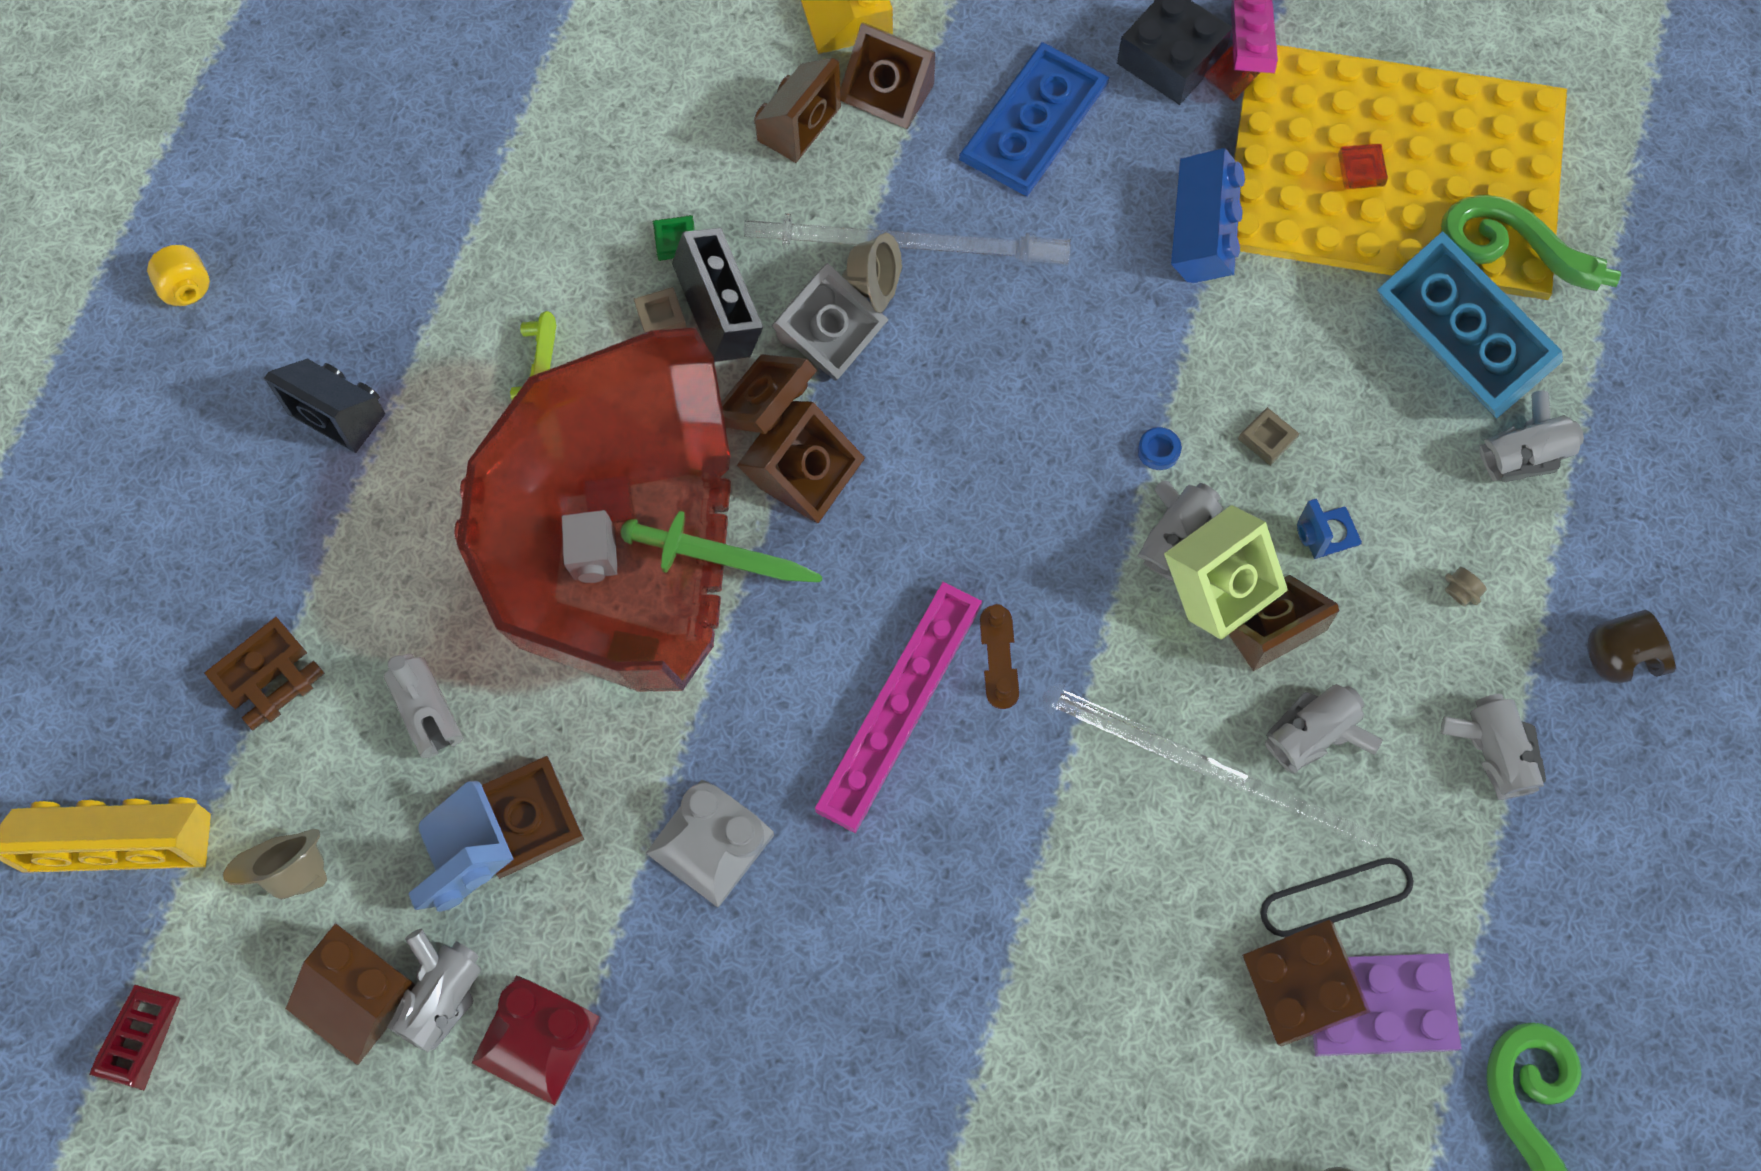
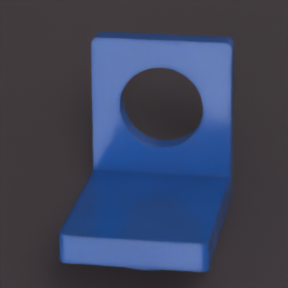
[1297,498,1362,559]

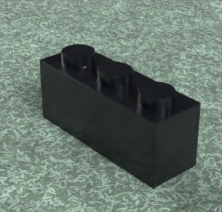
[672,228,763,363]

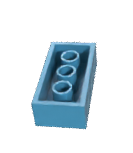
[1377,231,1563,419]

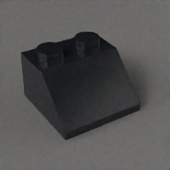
[264,358,385,453]

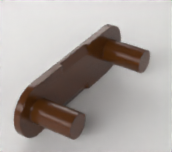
[980,604,1019,709]

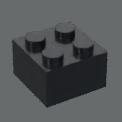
[1117,0,1233,105]

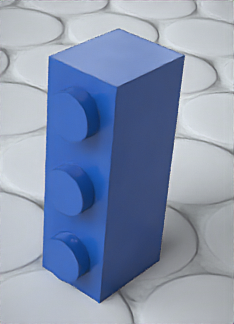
[1171,148,1245,283]

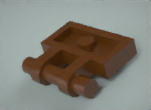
[204,617,325,731]

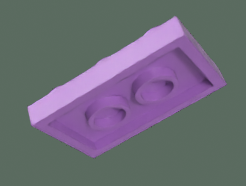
[1313,953,1461,1056]

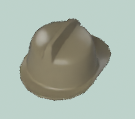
[842,233,902,313]
[223,829,327,900]

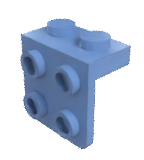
[408,781,513,912]

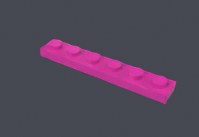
[815,582,982,834]

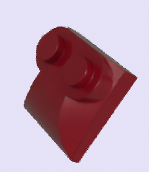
[471,975,601,1106]

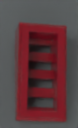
[89,985,181,1091]

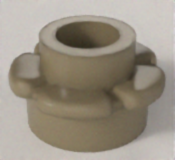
[1445,567,1487,607]

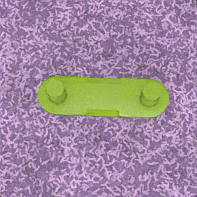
[510,311,557,408]

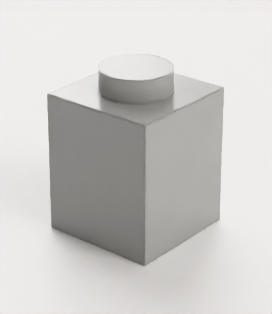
[562,510,617,583]

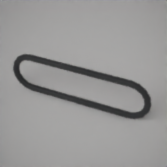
[1260,857,1414,937]

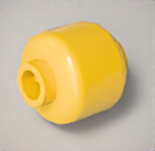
[147,245,210,306]

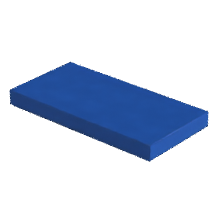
[959,42,1109,197]

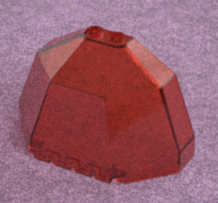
[454,327,731,692]

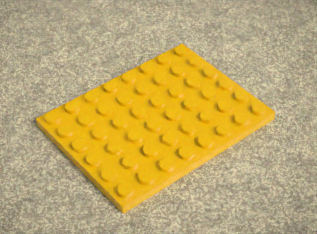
[1234,45,1567,300]

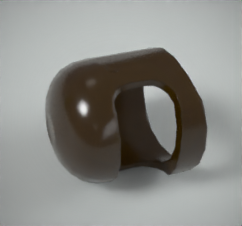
[1587,609,1676,684]

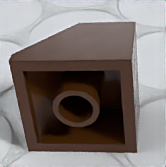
[754,58,841,163]
[737,401,865,523]
[285,923,415,1065]

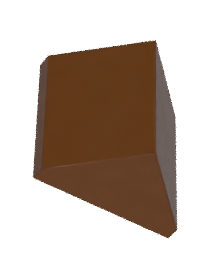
[840,22,935,129]
[1229,575,1340,672]

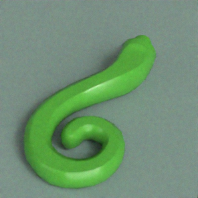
[1441,195,1621,291]
[1486,1022,1581,1171]

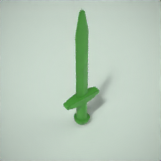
[621,511,822,582]

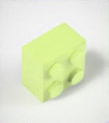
[1164,505,1288,640]

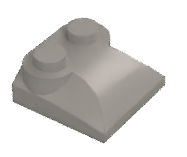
[772,263,889,381]
[646,779,774,908]

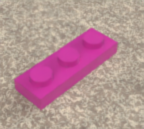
[1231,0,1278,73]

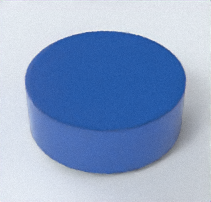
[1138,427,1182,470]

